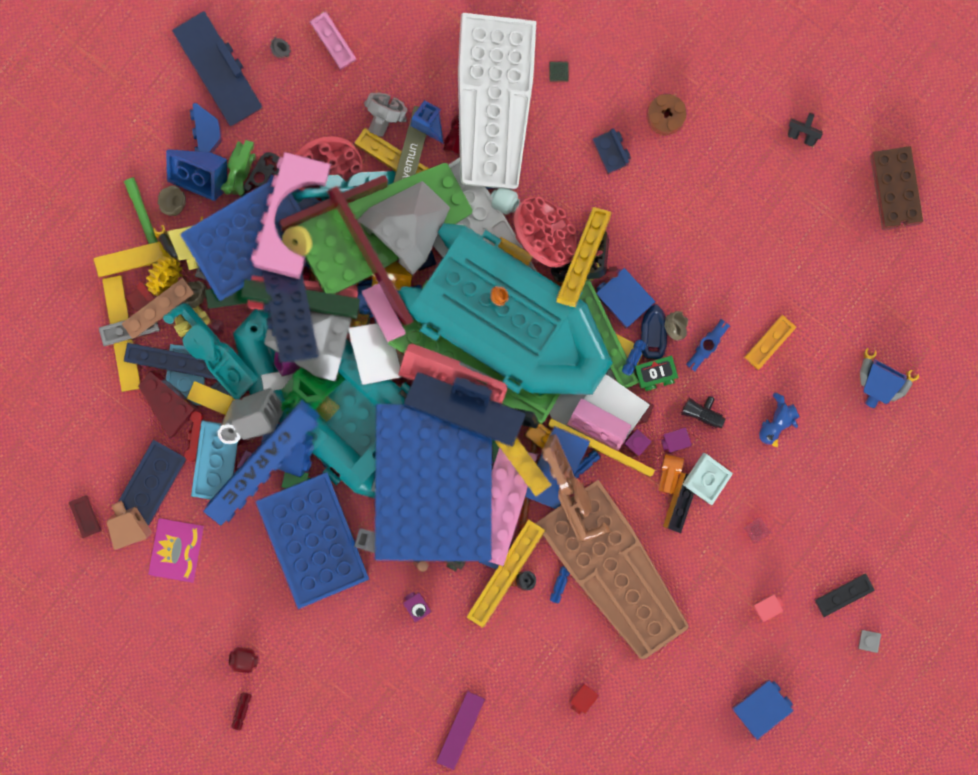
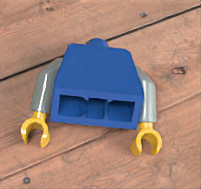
[860,348,919,408]

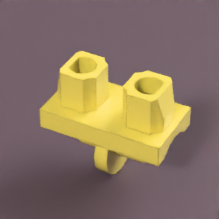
[174,306,212,338]

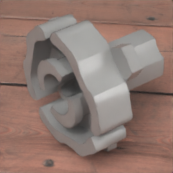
[364,92,408,136]

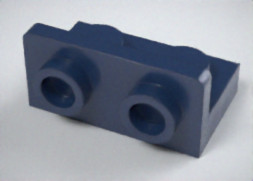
[592,128,631,174]

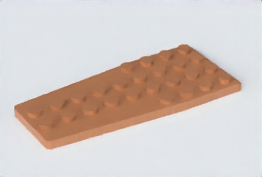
[536,480,688,659]

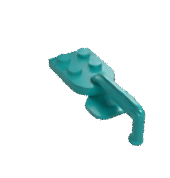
[292,171,396,203]
[163,303,258,399]

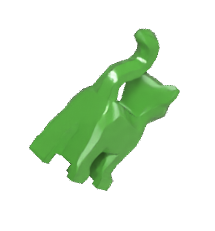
[221,140,256,196]

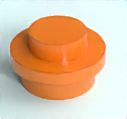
[491,287,508,306]

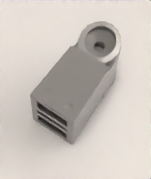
[218,388,283,444]

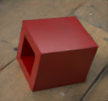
[569,683,599,715]

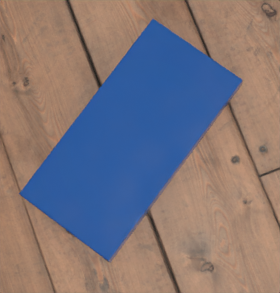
[525,426,590,509]

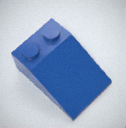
[166,149,227,201]

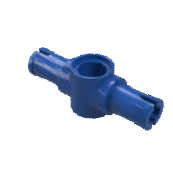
[686,319,730,372]

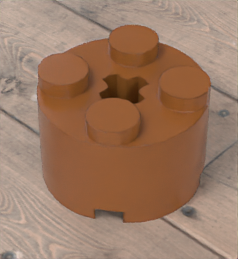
[647,94,686,136]

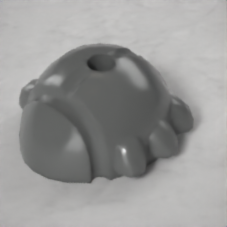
[270,37,291,58]

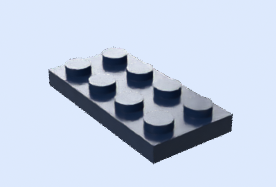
[119,440,186,526]

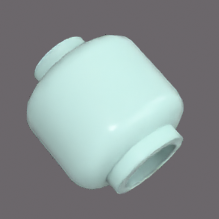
[491,188,520,214]

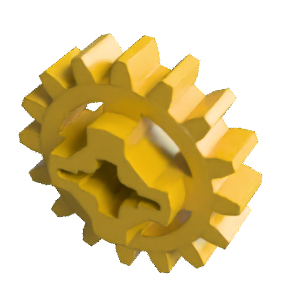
[146,256,182,297]

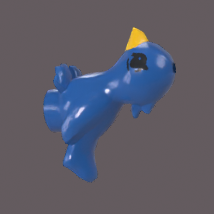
[759,392,800,447]

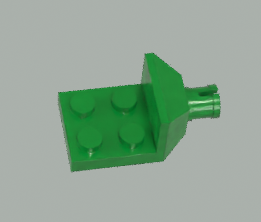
[281,367,345,415]

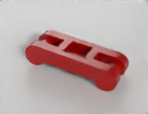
[184,411,204,462]

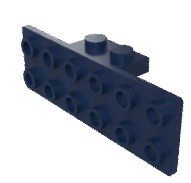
[172,11,263,127]
[261,269,319,363]
[404,372,525,447]

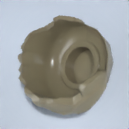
[157,186,186,216]
[183,281,207,308]
[665,311,688,341]

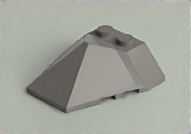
[357,181,450,275]
[264,311,351,381]

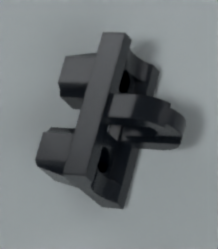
[788,113,823,147]

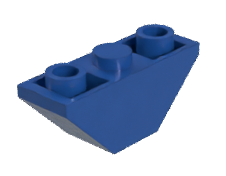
[190,103,222,153]

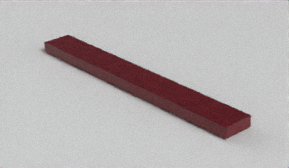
[327,186,413,326]

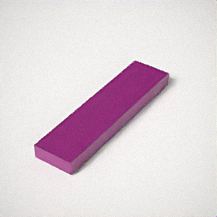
[436,691,485,770]

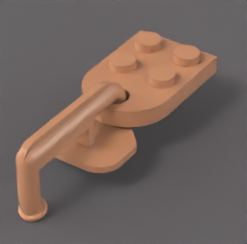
[542,434,610,542]

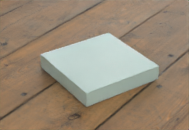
[682,453,733,505]

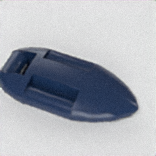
[641,304,667,359]

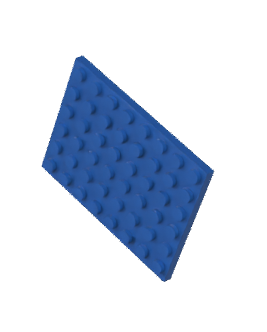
[375,404,492,561]

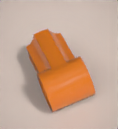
[658,454,684,494]

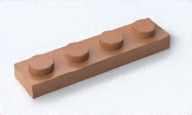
[122,278,195,339]

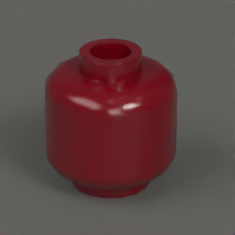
[228,647,258,673]

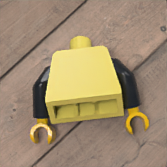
[154,216,203,270]

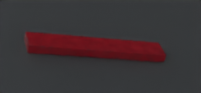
[279,175,388,233]

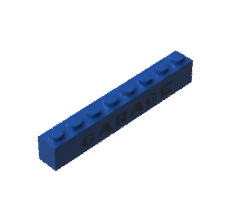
[203,400,320,526]

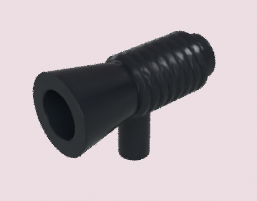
[681,396,726,429]

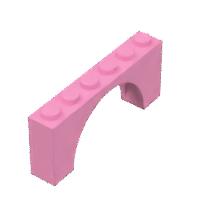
[251,152,330,279]

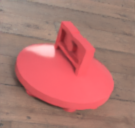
[295,137,362,201]
[514,197,577,268]

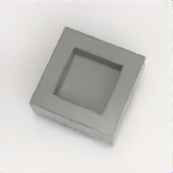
[858,630,881,653]

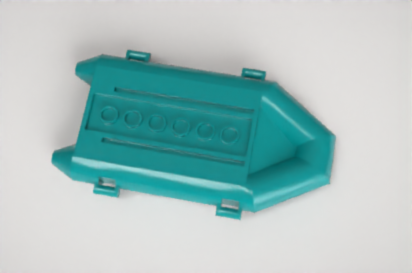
[398,223,613,395]
[233,309,411,499]

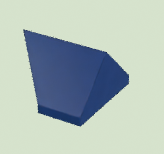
[410,100,444,144]

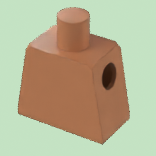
[107,501,152,550]

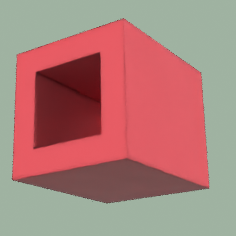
[752,594,784,622]

